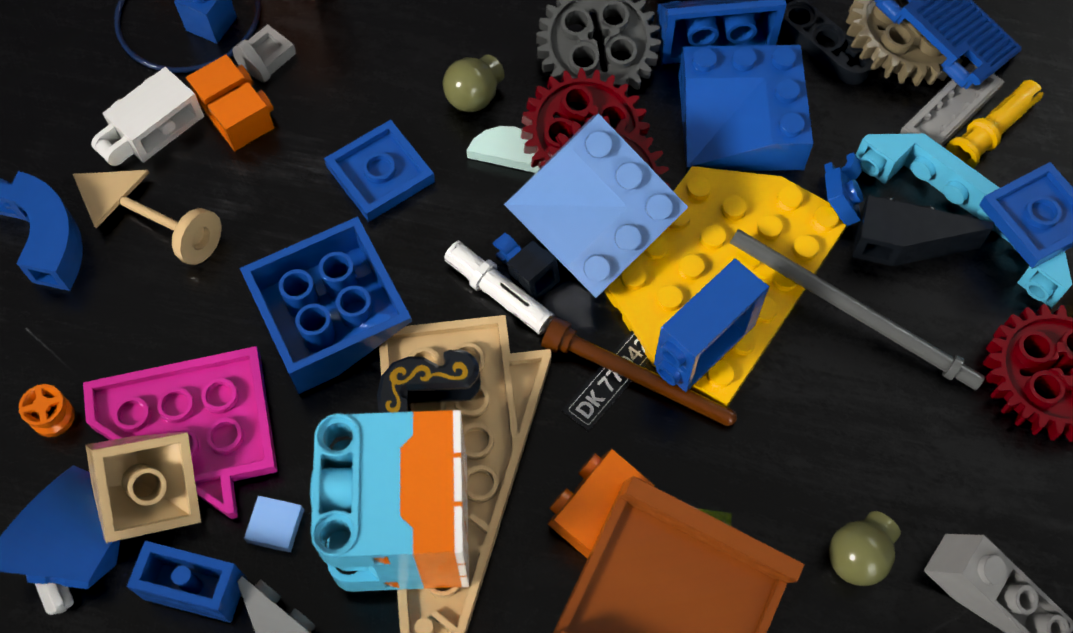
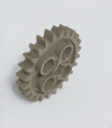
[846,0,966,86]

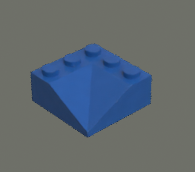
[679,45,813,172]
[240,216,412,394]

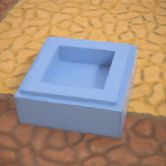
[244,496,304,553]

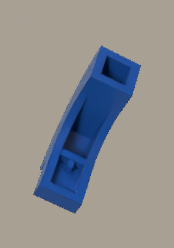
[0,171,83,291]

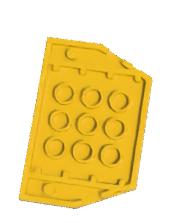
[604,166,847,407]

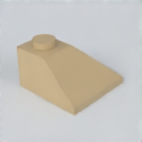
[85,432,201,543]

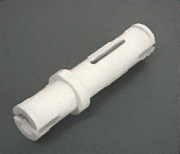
[444,240,555,335]

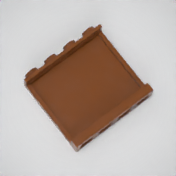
[553,476,805,633]

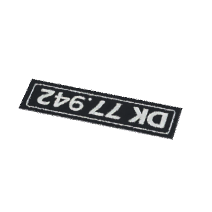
[562,331,649,431]

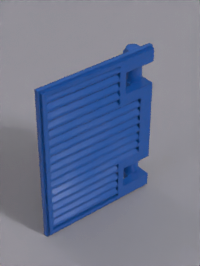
[874,0,1022,90]

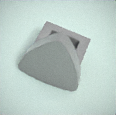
[232,24,296,83]

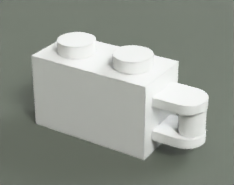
[91,67,204,166]

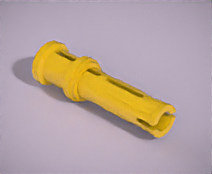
[946,80,1044,168]

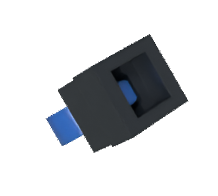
[492,233,560,301]

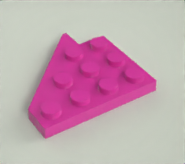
[83,346,278,519]

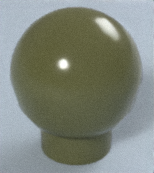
[443,54,505,112]
[829,511,901,586]

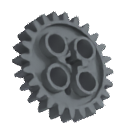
[536,0,661,97]

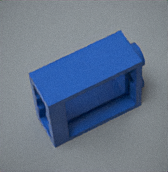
[654,258,769,392]

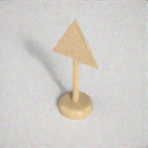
[73,170,222,265]

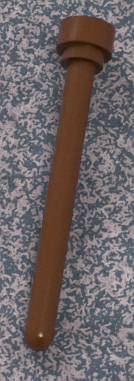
[541,316,737,426]

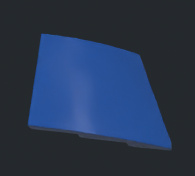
[0,465,120,589]

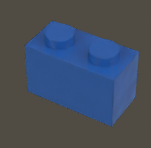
[127,541,247,623]

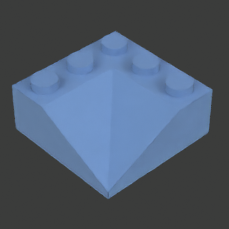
[504,113,688,298]

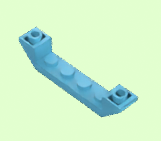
[856,133,1072,309]

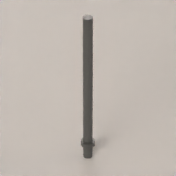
[730,229,985,391]

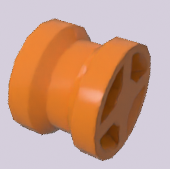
[19,384,75,437]

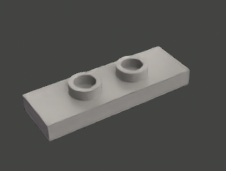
[899,62,1005,146]

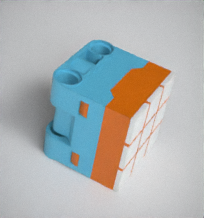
[311,410,469,592]

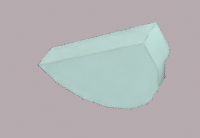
[466,126,540,173]

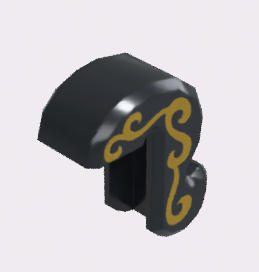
[377,350,481,413]

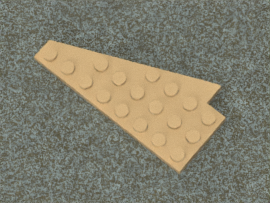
[379,315,551,633]

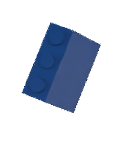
[656,0,787,64]

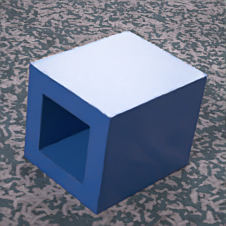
[174,0,237,44]

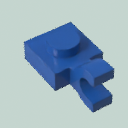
[824,152,864,227]

